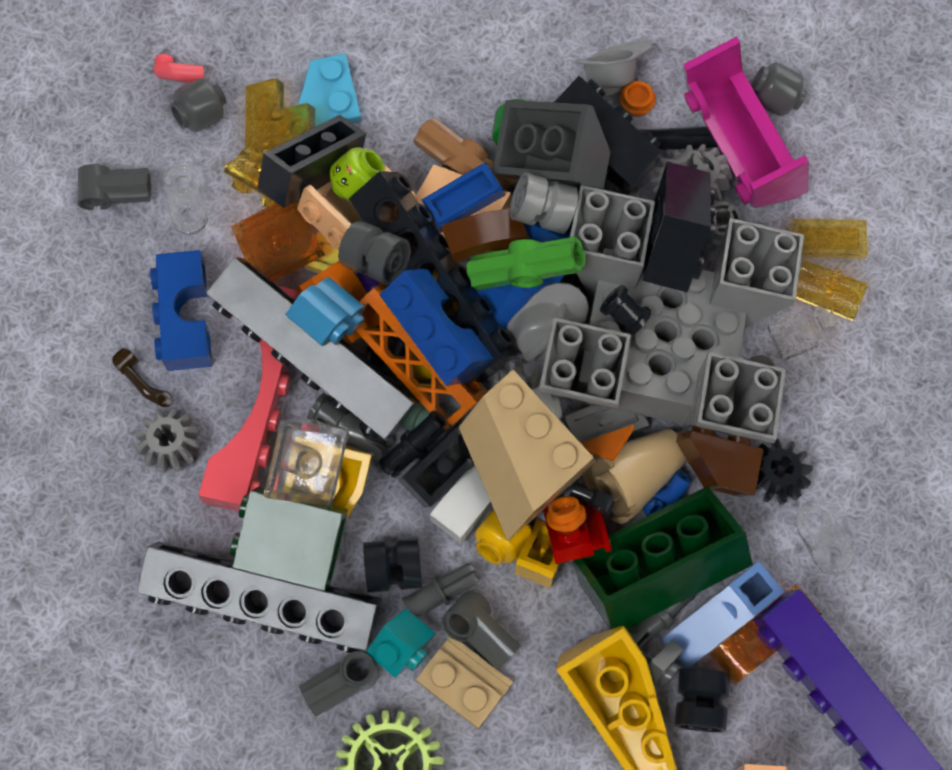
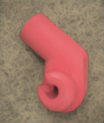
[153,54,204,83]

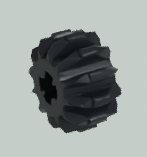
[755,439,813,505]

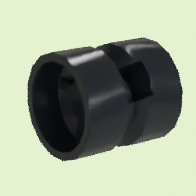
[363,537,422,593]
[674,668,731,733]

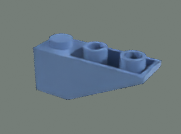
[661,561,784,668]

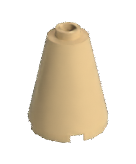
[582,429,687,524]

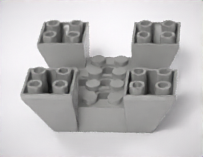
[538,185,804,443]

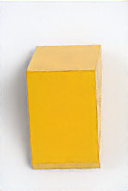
[515,519,560,588]

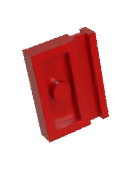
[543,500,612,564]

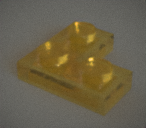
[245,78,315,157]

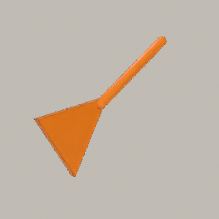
[579,425,635,461]

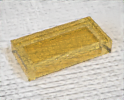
[791,219,868,259]

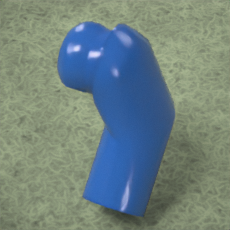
[643,470,693,516]

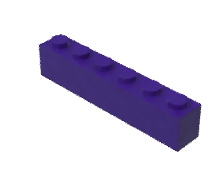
[753,589,944,770]

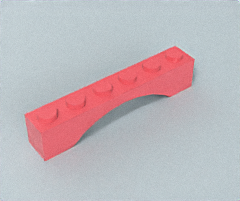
[198,286,299,512]

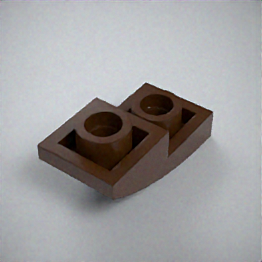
[441,209,530,263]

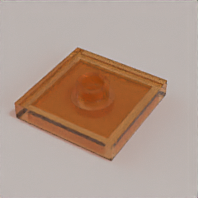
[231,200,325,282]

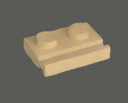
[416,637,513,730]

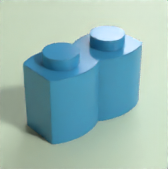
[285,277,366,346]

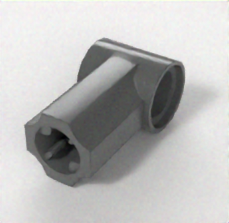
[78,164,151,210]
[442,591,521,670]
[299,651,379,717]

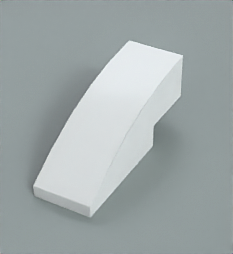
[430,464,493,544]

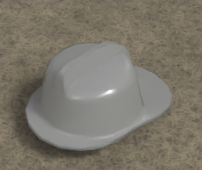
[576,41,653,96]
[507,283,588,362]

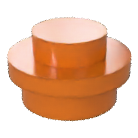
[619,81,656,117]
[546,496,586,532]

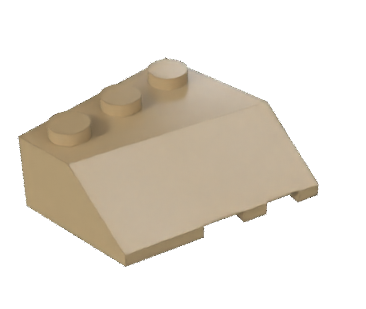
[459,370,596,541]

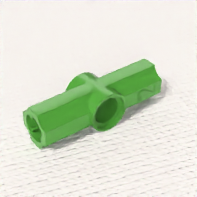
[467,236,586,290]

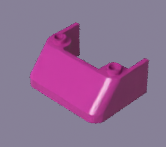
[683,36,809,208]

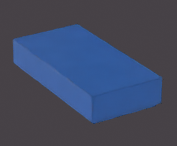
[421,162,505,232]

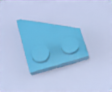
[292,53,362,136]

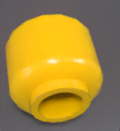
[475,509,532,565]

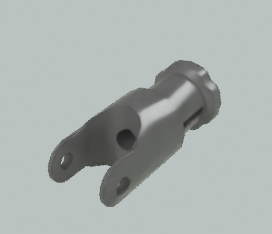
[306,393,394,462]

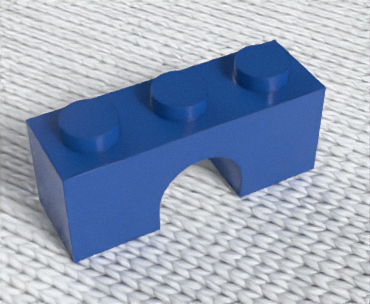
[150,250,212,371]
[380,269,494,386]

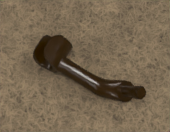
[112,348,173,407]

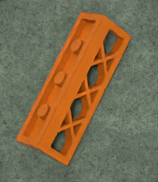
[356,283,488,428]

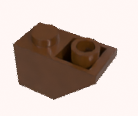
[676,427,763,497]

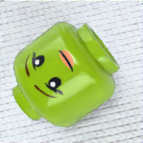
[330,147,385,201]

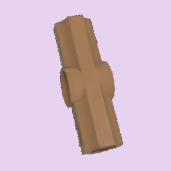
[414,117,518,195]

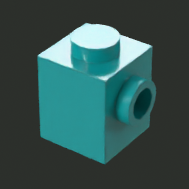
[366,608,436,678]

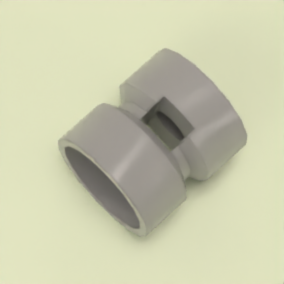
[510,172,578,234]

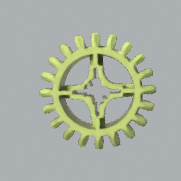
[335,710,444,770]

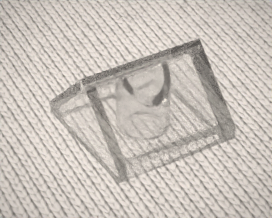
[263,415,350,506]

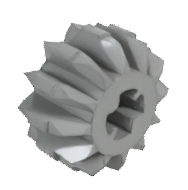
[135,407,201,473]

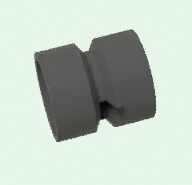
[338,220,411,286]

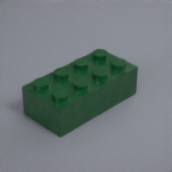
[572,486,753,630]

